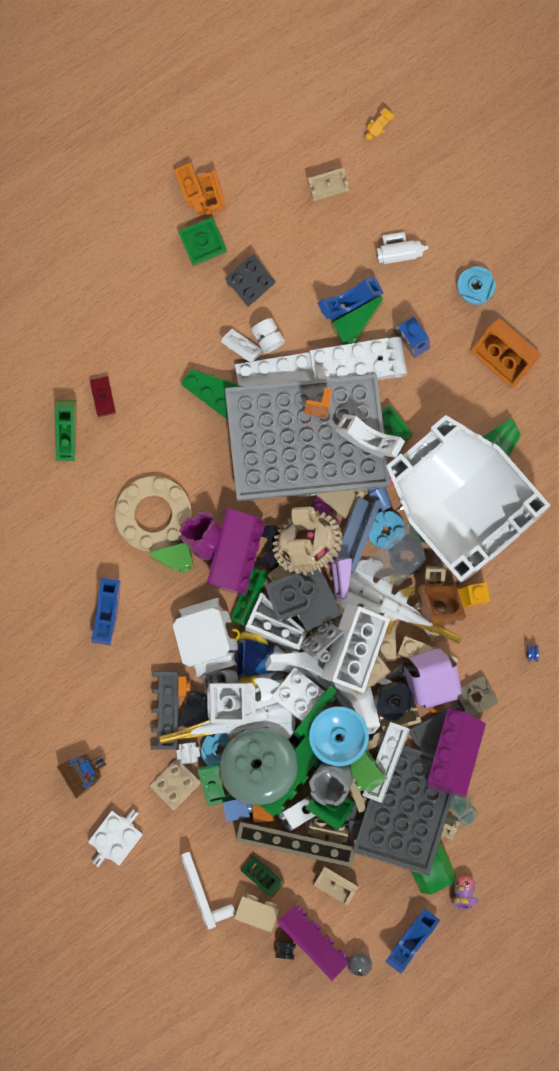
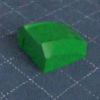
[410,842,456,895]

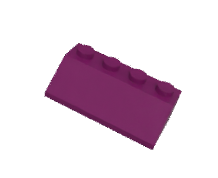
[207,508,265,595]
[428,708,486,798]
[277,905,349,981]

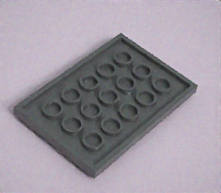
[353,746,454,876]

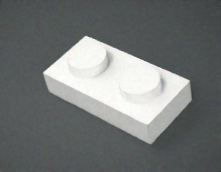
[221,329,262,363]

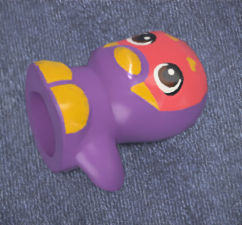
[451,875,479,910]

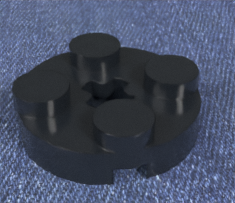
[374,682,414,720]

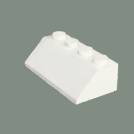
[320,604,390,693]

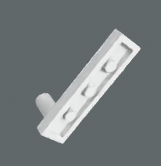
[363,722,410,803]
[180,852,236,930]

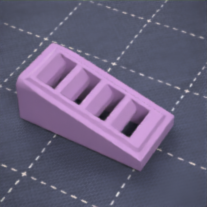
[331,557,352,599]

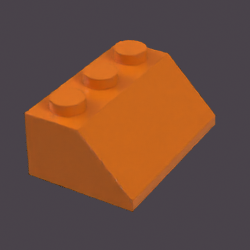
[470,318,542,389]

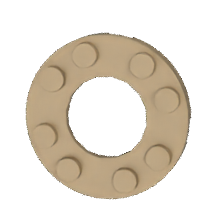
[115,476,192,553]

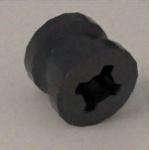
[275,941,296,960]

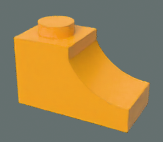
[458,582,490,608]

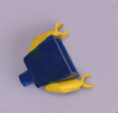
[231,629,274,685]

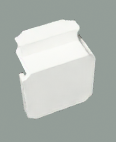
[173,598,238,677]

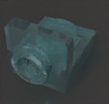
[450,795,478,826]

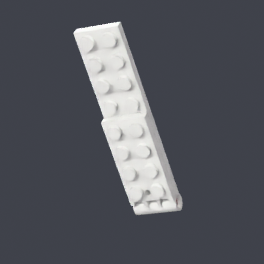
[235,337,407,386]

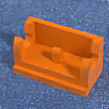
[198,170,226,216]

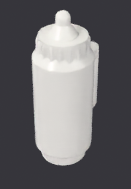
[376,232,429,264]

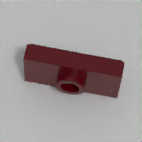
[90,376,116,418]

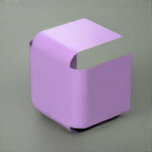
[404,649,462,709]

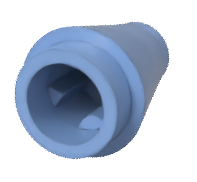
[368,487,392,511]

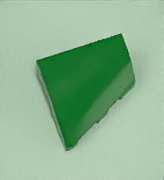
[482,418,521,457]

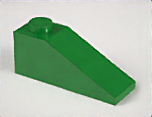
[332,296,383,345]
[55,400,77,461]

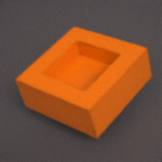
[178,677,191,697]

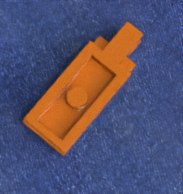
[174,162,205,215]

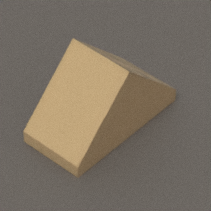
[424,567,446,585]

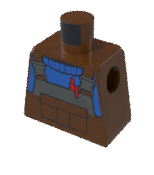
[57,754,107,799]

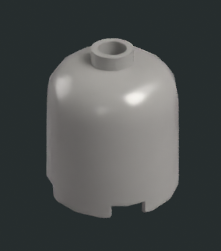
[309,762,354,806]

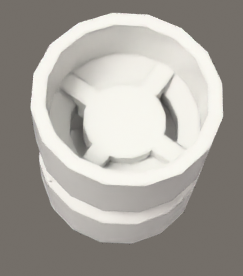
[251,318,285,354]

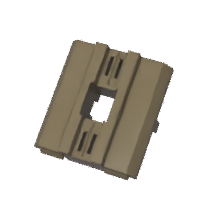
[457,676,498,716]

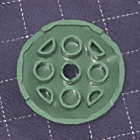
[220,728,298,806]

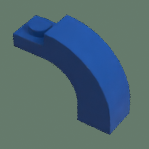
[317,277,384,321]

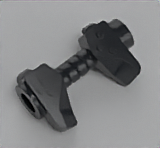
[256,525,280,569]

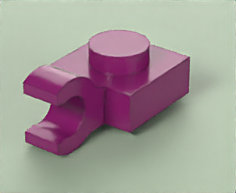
[310,497,339,525]

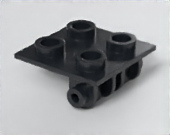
[225,254,276,307]
[178,690,215,738]

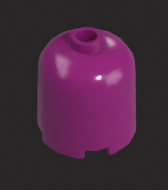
[179,512,221,560]

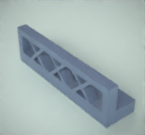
[330,497,381,574]

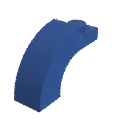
[91,578,121,646]
[385,908,440,974]

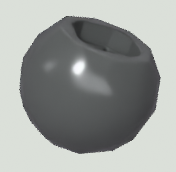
[348,952,372,977]

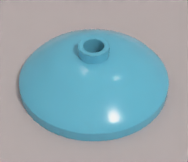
[309,707,369,766]

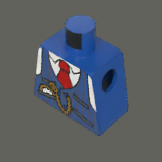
[394,316,430,358]

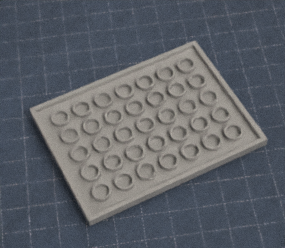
[225,374,390,501]

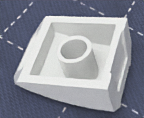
[207,683,256,724]

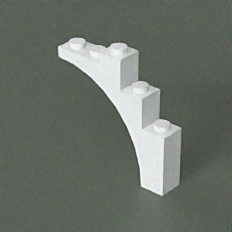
[265,650,380,734]

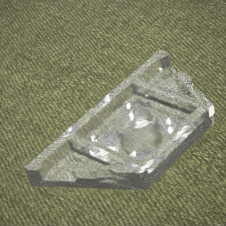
[358,522,426,586]

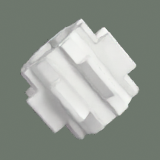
[176,743,200,764]

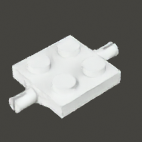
[88,809,143,867]

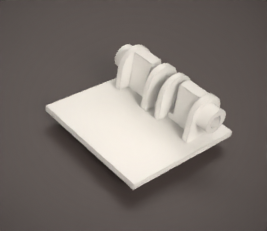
[272,667,325,721]

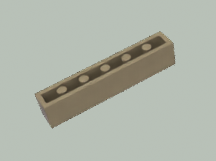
[236,822,355,867]

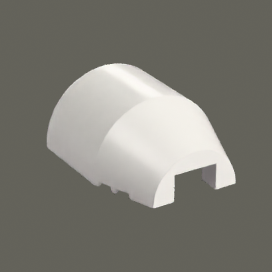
[386,415,551,583]

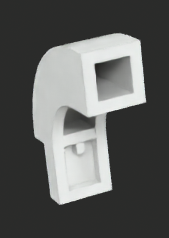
[335,414,405,459]

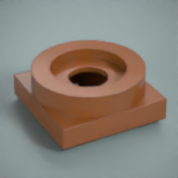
[418,583,466,625]

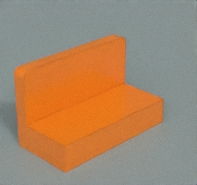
[304,388,332,418]

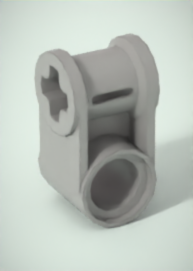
[200,670,238,695]

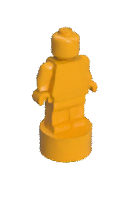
[365,107,395,141]

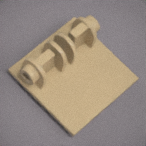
[316,489,369,519]
[150,758,201,811]

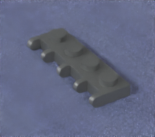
[151,672,179,750]

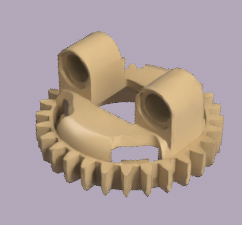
[273,506,343,576]

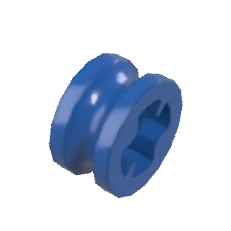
[527,645,539,662]

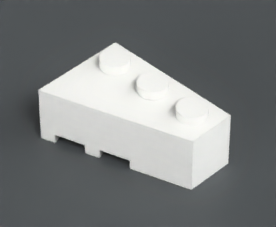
[245,593,307,652]

